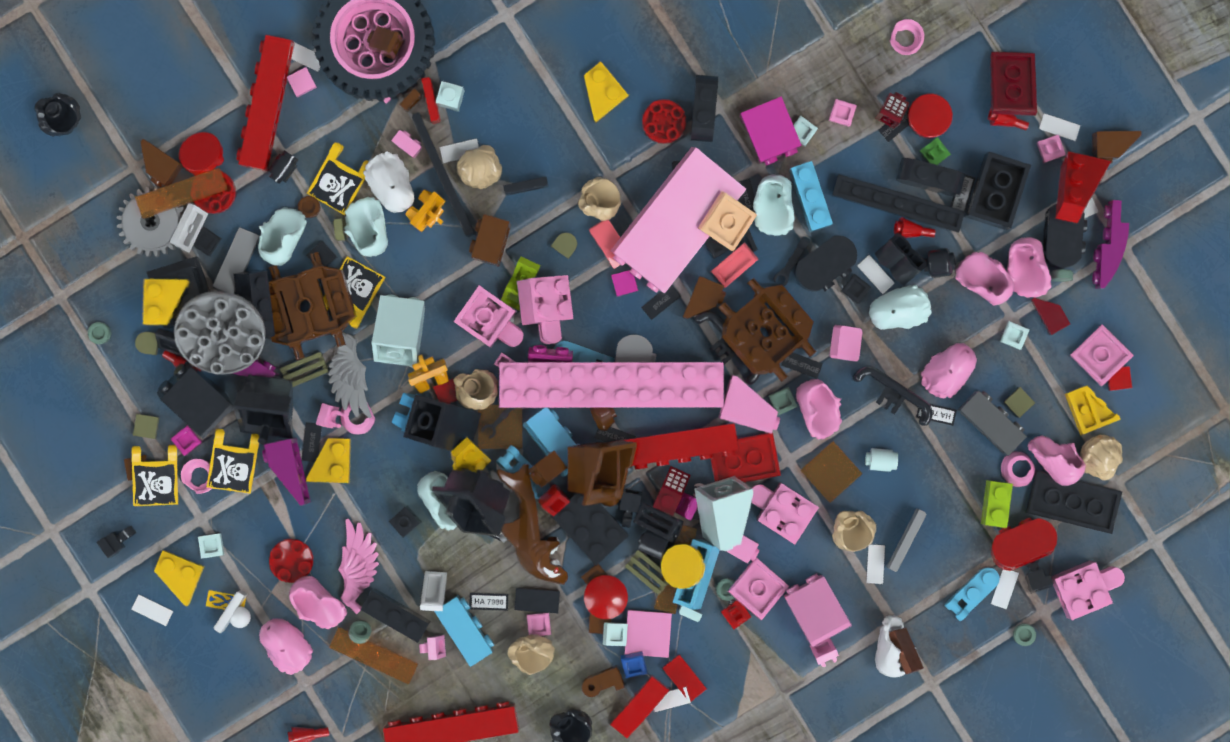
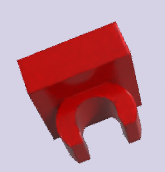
[721,600,751,629]

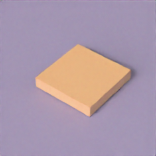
[698,191,757,252]

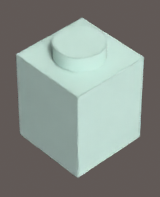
[436,81,465,112]

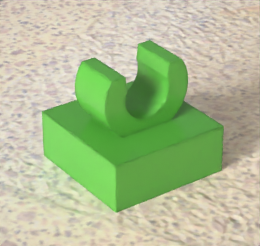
[919,137,951,165]

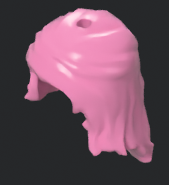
[1007,237,1052,298]
[955,252,1015,306]
[921,343,977,399]
[796,379,842,440]
[1027,435,1086,486]
[289,576,347,629]
[259,619,313,675]

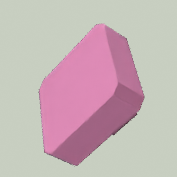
[830,325,862,361]

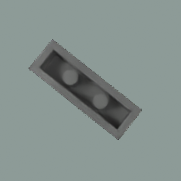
[957,391,1027,456]

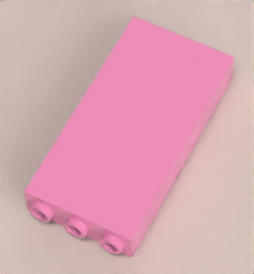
[610,147,746,293]

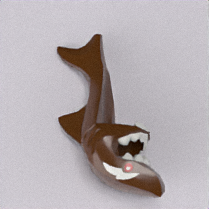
[497,463,568,585]

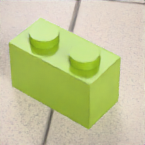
[981,480,1013,528]

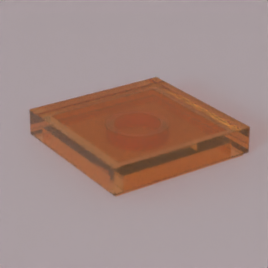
[478,405,523,449]
[800,441,863,503]

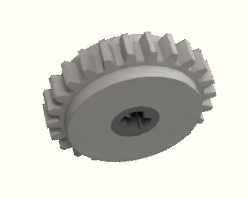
[117,187,186,257]

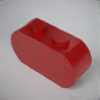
[991,518,1057,571]

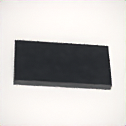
[1025,470,1123,534]

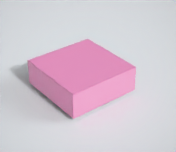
[287,67,317,98]
[829,99,857,127]
[527,613,551,636]

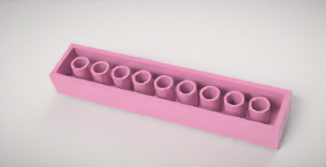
[500,362,724,407]

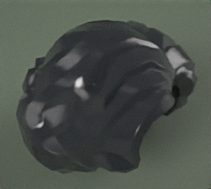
[34,93,81,137]
[549,709,593,742]

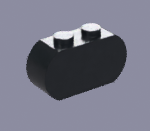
[690,74,718,142]
[896,158,966,197]
[1043,204,1087,269]
[794,235,857,292]

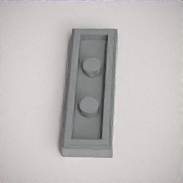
[212,227,260,294]
[886,508,927,572]

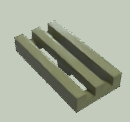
[280,352,329,387]
[625,550,669,595]

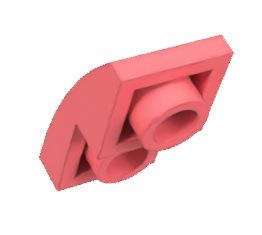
[588,220,620,269]

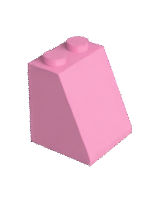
[718,375,780,433]
[783,574,852,647]

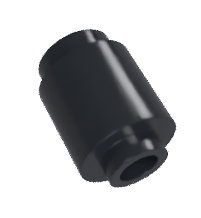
[268,150,299,184]

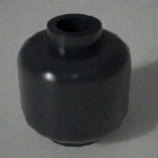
[924,248,956,278]

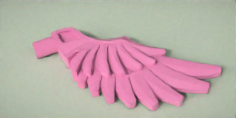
[338,519,379,614]

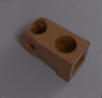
[582,665,625,697]

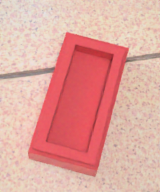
[711,243,759,288]

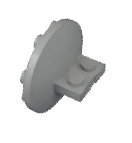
[174,291,266,374]

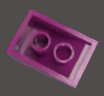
[262,438,311,505]

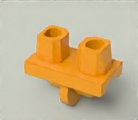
[405,190,446,232]
[408,354,449,393]

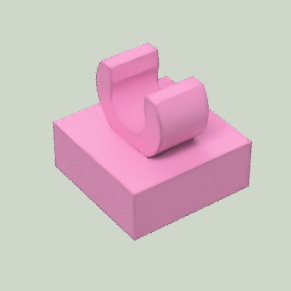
[1036,134,1066,163]
[316,403,345,429]
[419,635,446,660]
[810,638,839,667]

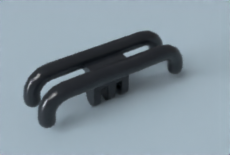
[694,311,760,385]
[853,367,933,426]

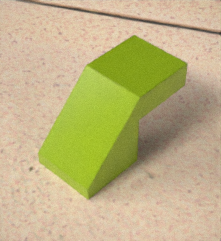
[501,256,541,311]

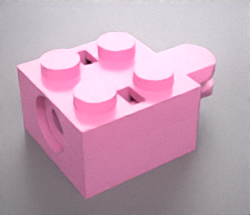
[517,275,573,344]
[454,286,524,348]
[751,483,819,544]
[1051,560,1125,620]

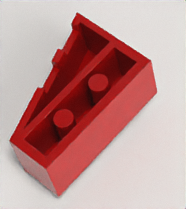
[1056,151,1111,223]

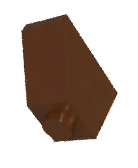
[367,26,404,61]
[1092,131,1141,164]
[141,139,183,187]
[683,276,726,319]
[528,451,567,488]

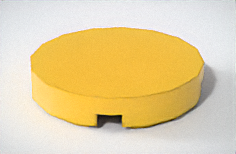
[661,544,705,589]

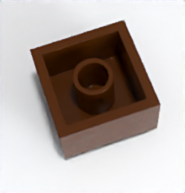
[469,214,511,267]

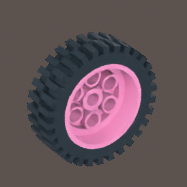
[312,0,435,101]

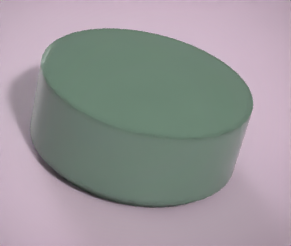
[1051,269,1073,282]
[88,322,111,344]
[716,578,735,601]
[348,621,372,644]
[1013,623,1036,646]

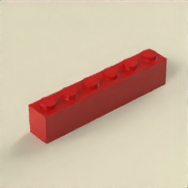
[237,35,295,172]
[613,423,739,470]
[383,701,519,742]

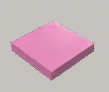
[1070,324,1134,387]
[727,558,789,620]
[625,610,672,658]

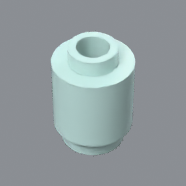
[865,448,898,472]

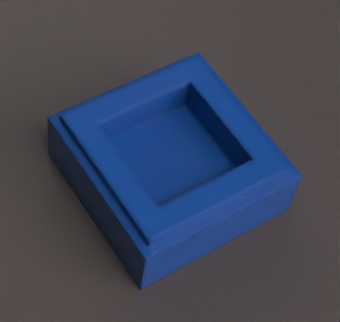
[621,651,647,678]

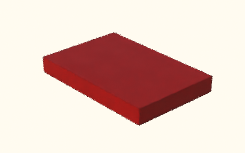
[710,432,781,482]

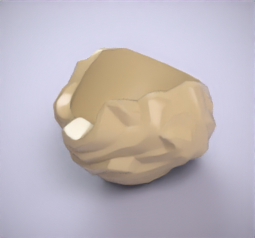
[457,145,502,189]
[578,177,621,221]
[453,369,499,410]
[1079,435,1123,480]
[832,511,876,552]
[508,634,555,675]

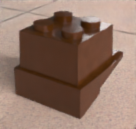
[568,440,637,506]

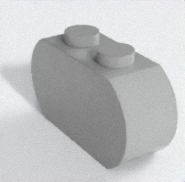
[615,335,656,363]

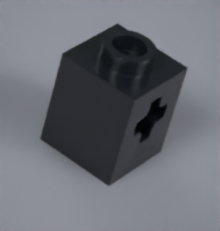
[389,506,422,538]

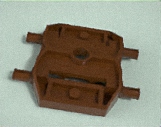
[269,252,357,360]
[718,278,817,382]

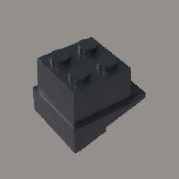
[146,256,211,329]
[234,375,293,445]
[432,468,511,537]

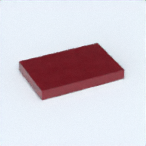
[990,52,1037,116]

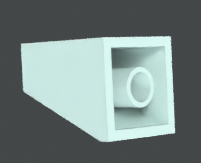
[372,295,425,366]
[694,476,754,551]

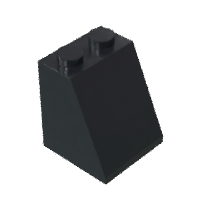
[157,361,234,439]
[403,394,481,451]

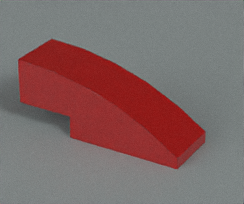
[538,484,570,516]
[610,675,669,738]

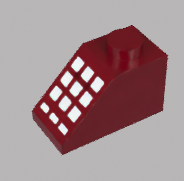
[875,92,909,129]
[652,466,691,516]

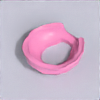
[890,19,924,55]
[340,403,375,435]
[1001,451,1035,487]
[181,459,212,494]

